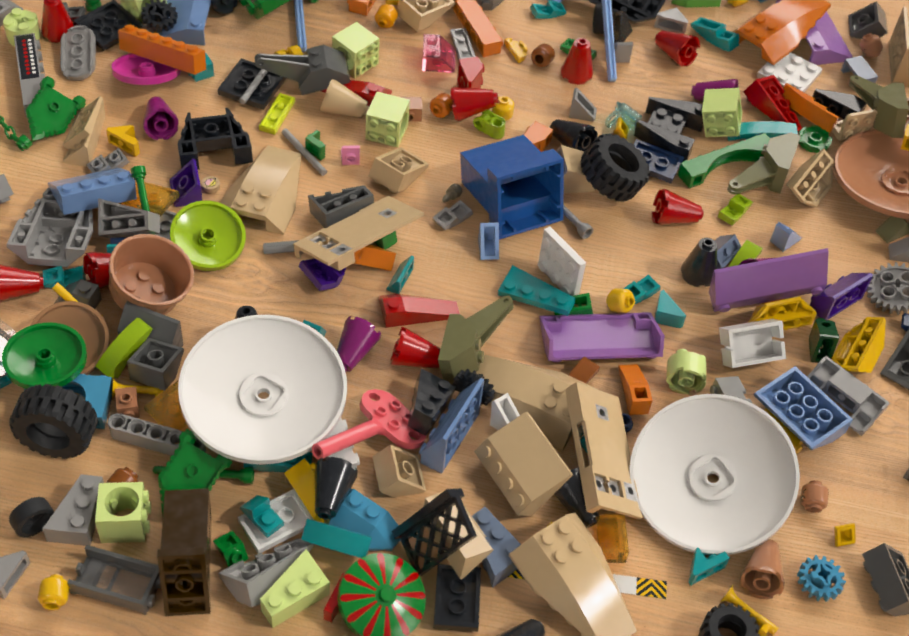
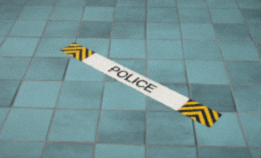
[508,569,667,599]

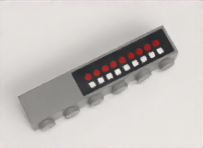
[14,33,45,118]

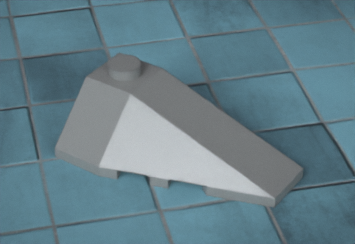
[219,538,314,607]

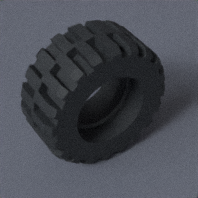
[581,134,650,201]
[9,384,98,459]

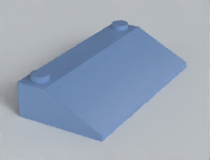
[157,0,211,46]

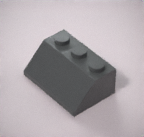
[117,301,184,347]
[862,543,909,616]

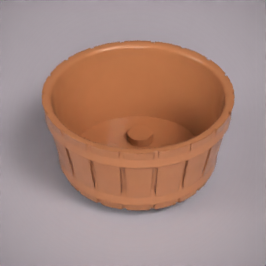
[109,234,194,315]

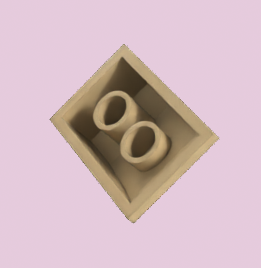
[397,0,455,32]
[368,147,429,193]

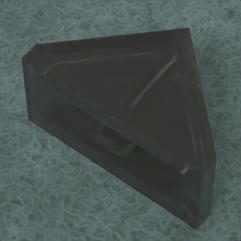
[612,11,632,43]

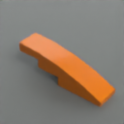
[783,83,839,133]

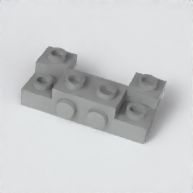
[807,356,890,436]

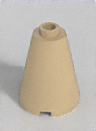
[320,79,370,118]

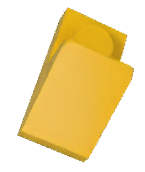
[106,125,140,157]

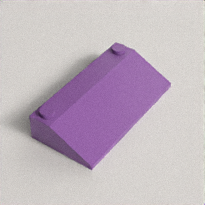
[775,0,853,65]
[709,248,829,312]
[539,312,665,362]

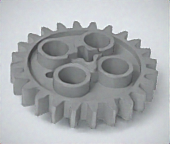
[866,262,909,315]

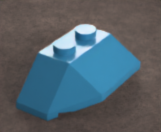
[326,489,401,551]

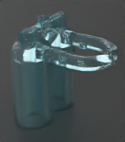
[605,102,642,131]

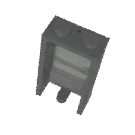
[67,545,161,615]

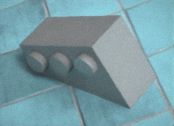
[43,474,104,546]

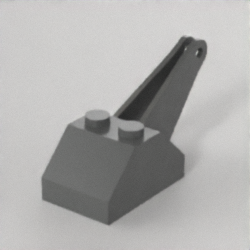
[254,45,350,95]

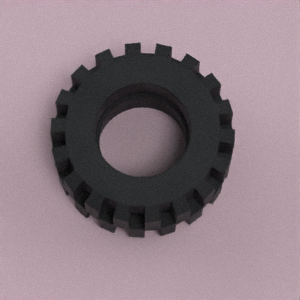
[698,603,760,636]

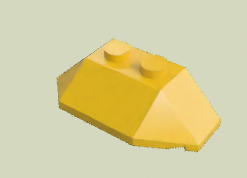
[748,297,817,331]
[831,317,886,373]

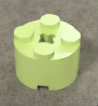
[3,8,41,46]
[666,349,706,394]

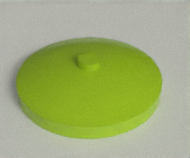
[170,200,246,271]

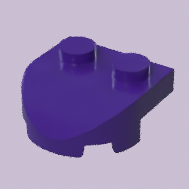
[298,259,346,291]

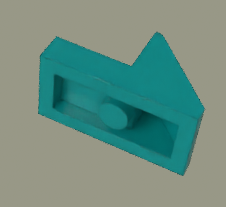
[240,495,284,538]
[688,547,730,586]

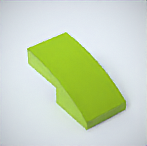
[717,193,753,226]
[728,240,763,267]

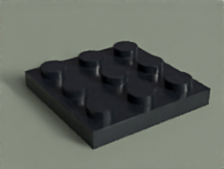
[73,0,143,51]
[217,58,287,110]

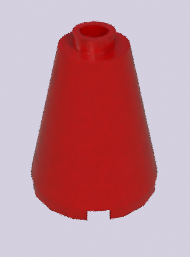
[41,0,74,43]
[655,30,700,67]
[560,38,593,85]
[451,87,499,121]
[652,189,704,224]
[83,252,112,289]
[0,265,43,301]
[390,327,441,369]

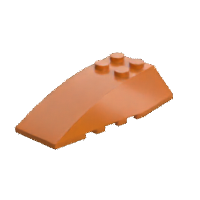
[732,0,831,65]

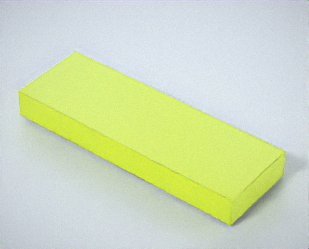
[259,93,295,135]

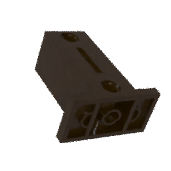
[157,488,212,616]

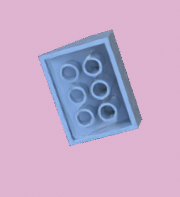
[48,168,137,215]
[754,366,853,450]
[419,378,484,473]

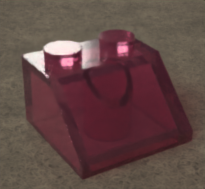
[422,34,455,73]

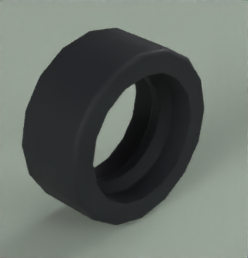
[9,497,54,538]

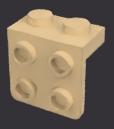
[832,109,877,141]

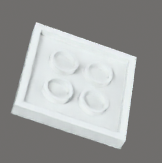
[756,52,823,92]
[538,226,586,296]

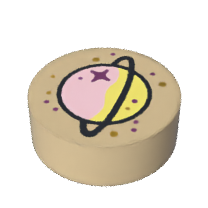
[201,176,220,193]

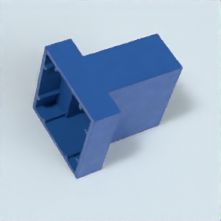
[460,135,564,239]

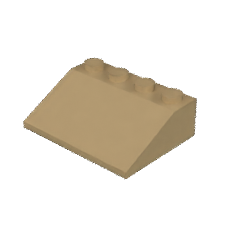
[888,6,909,88]
[474,412,573,516]

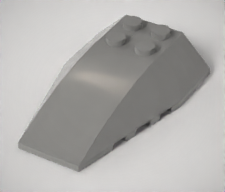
[7,187,93,267]

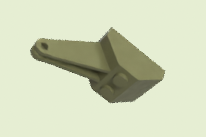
[849,75,909,138]
[727,133,801,194]
[438,296,514,385]

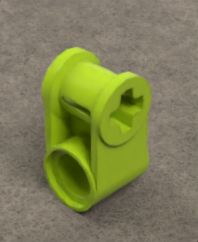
[473,110,506,139]

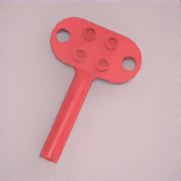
[312,389,427,460]

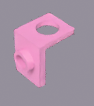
[341,145,360,165]

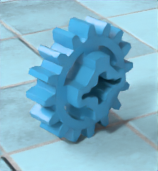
[797,555,846,602]

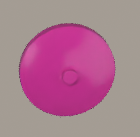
[112,53,181,85]

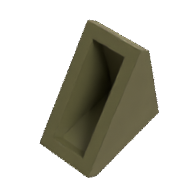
[876,216,909,243]

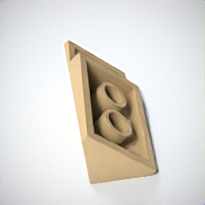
[63,96,106,167]
[423,492,494,579]

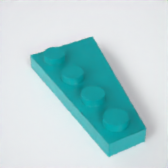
[498,265,575,316]

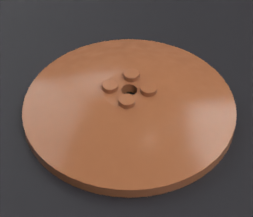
[834,129,909,219]

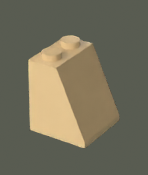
[556,145,595,194]

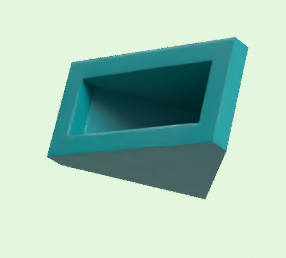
[654,290,686,328]

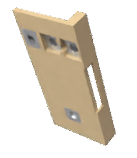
[293,196,424,271]
[565,382,643,519]

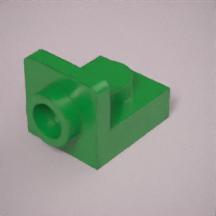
[305,130,326,161]
[213,531,248,567]

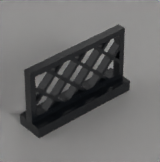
[392,488,477,577]

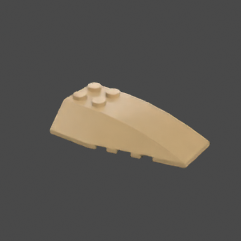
[221,145,301,235]
[477,355,596,452]
[508,513,637,636]

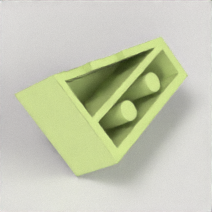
[260,549,330,628]

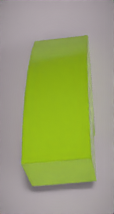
[95,318,153,378]

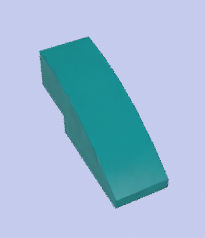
[691,17,739,52]
[301,518,372,558]

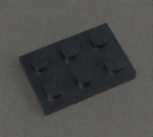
[433,564,481,632]

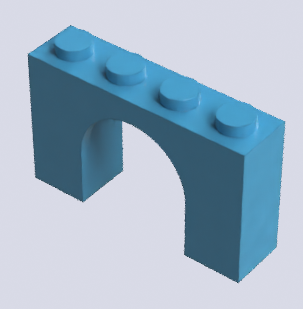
[24,374,113,429]

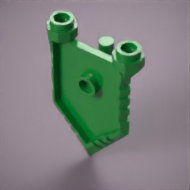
[26,76,86,142]
[158,428,233,516]

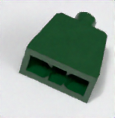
[809,318,839,363]

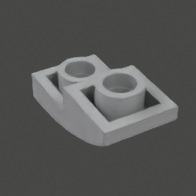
[87,148,130,173]

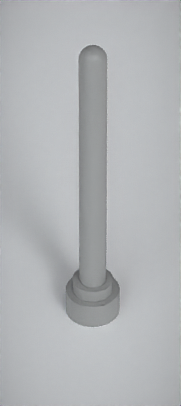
[563,206,594,239]

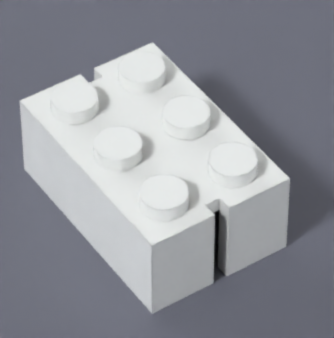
[719,319,786,368]

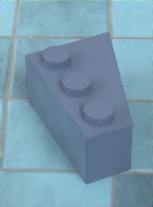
[472,507,521,588]

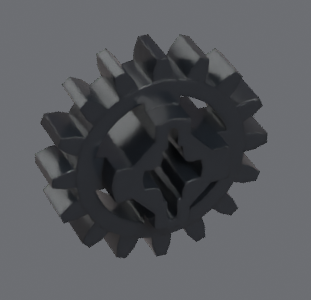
[141,0,178,32]
[453,369,496,406]

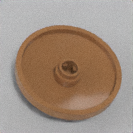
[30,301,110,375]

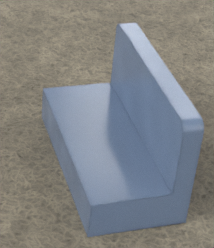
[715,234,741,269]

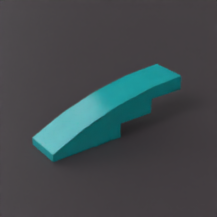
[727,121,798,141]

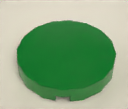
[798,125,832,153]

